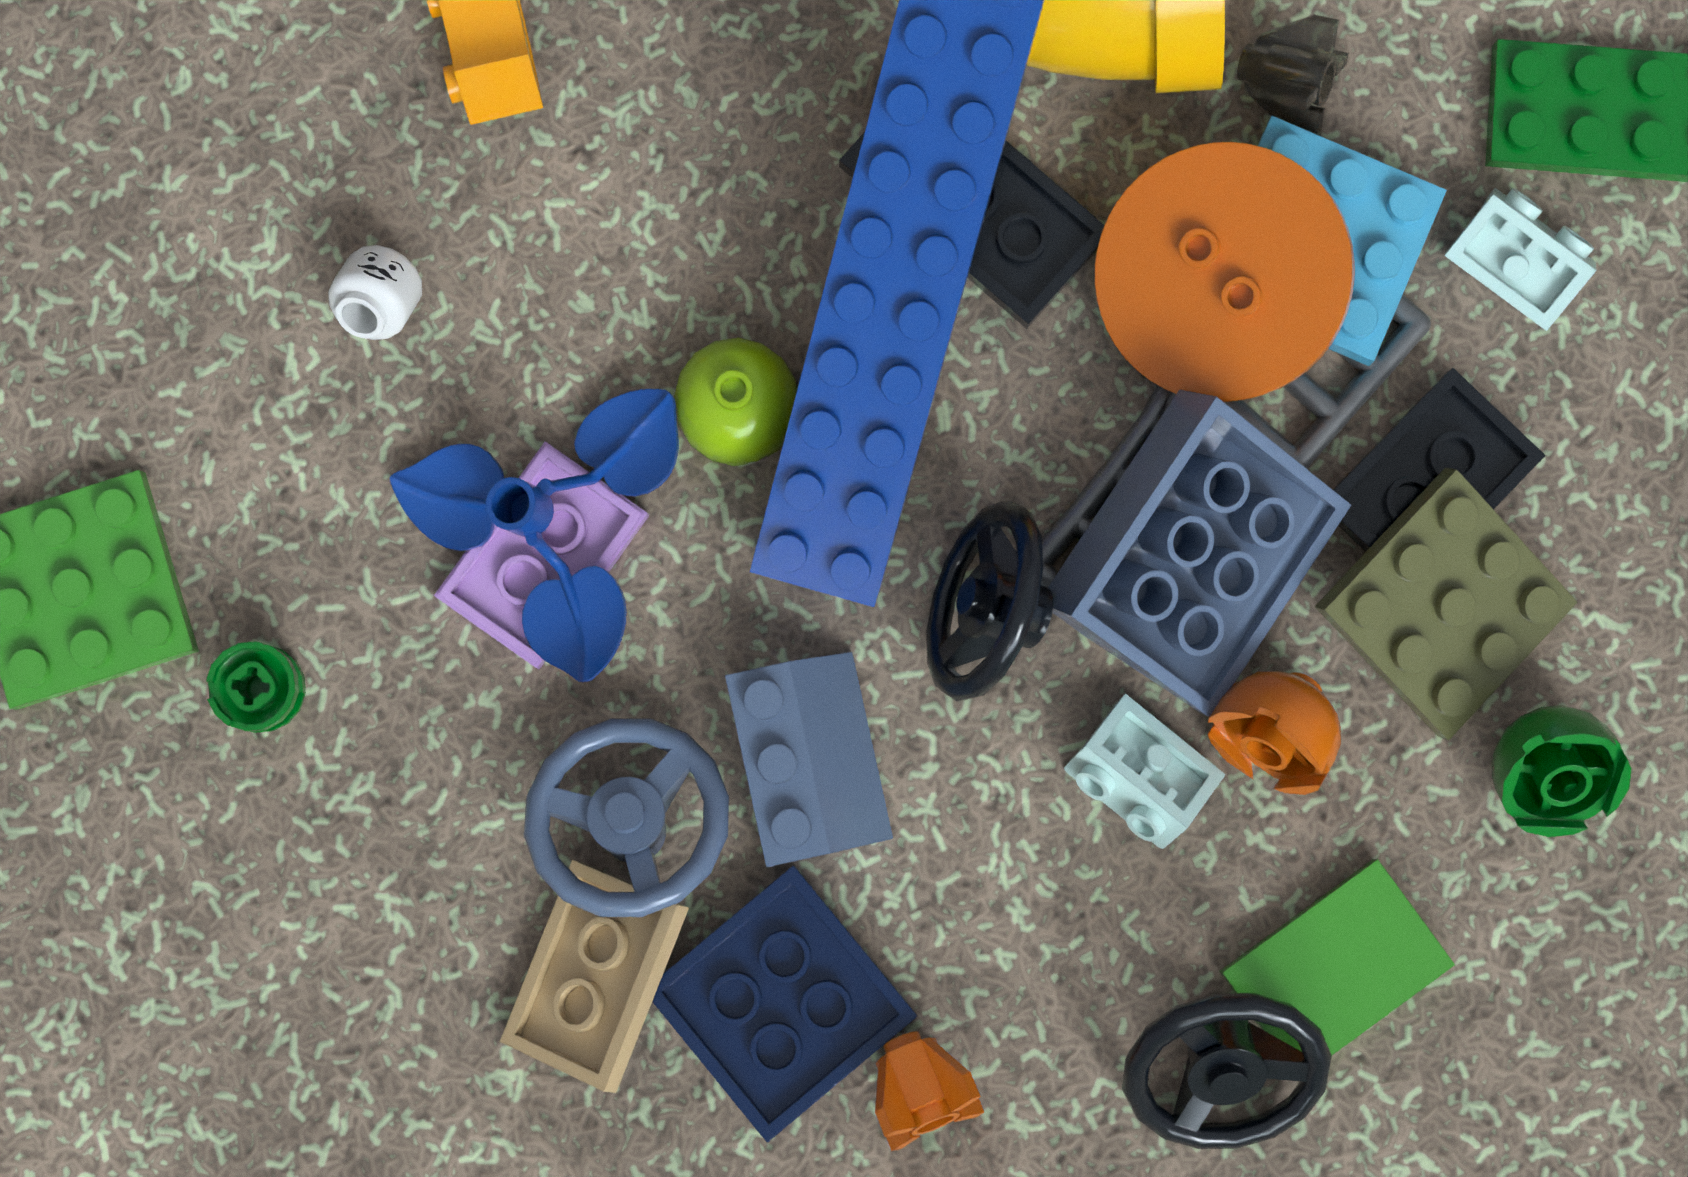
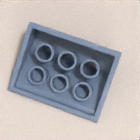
[1048,390,1351,717]

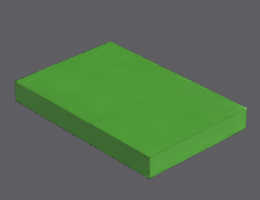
[1219,859,1455,1055]

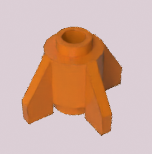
[875,1031,984,1151]

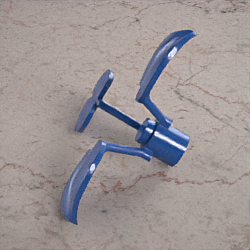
[390,389,679,683]

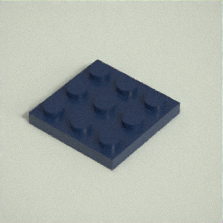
[652,865,917,1143]

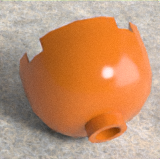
[1208,671,1341,795]

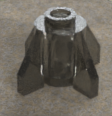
[1237,14,1349,136]

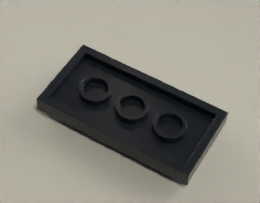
[839,132,1105,329]

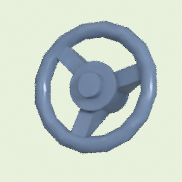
[524,718,729,917]

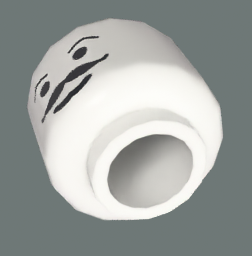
[328,245,422,340]

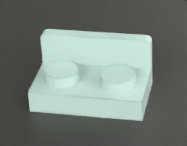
[1445,188,1597,331]
[1064,693,1226,849]

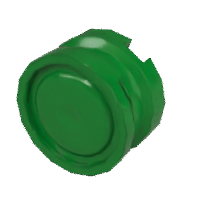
[206,641,306,733]

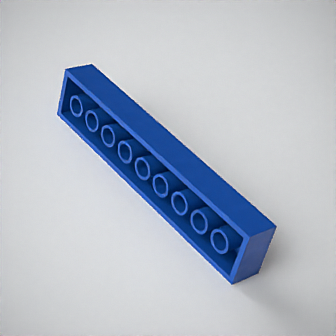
[750,0,1045,607]

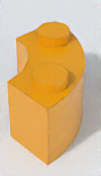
[426,0,543,125]

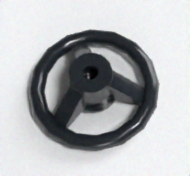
[926,500,1053,701]
[1122,993,1332,1149]

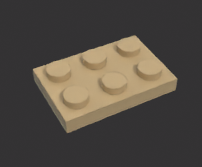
[500,860,689,1093]

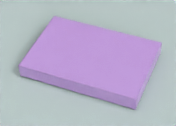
[434,442,649,669]

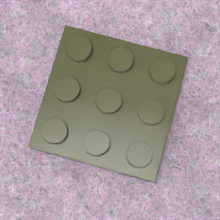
[1314,468,1578,741]

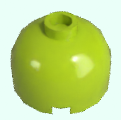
[674,337,797,466]

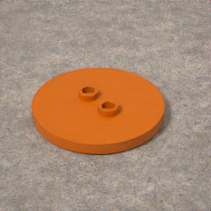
[1095,142,1355,402]

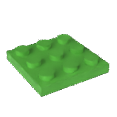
[0,470,199,710]

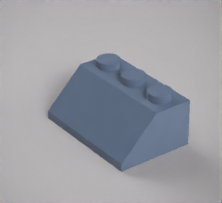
[725,652,893,868]

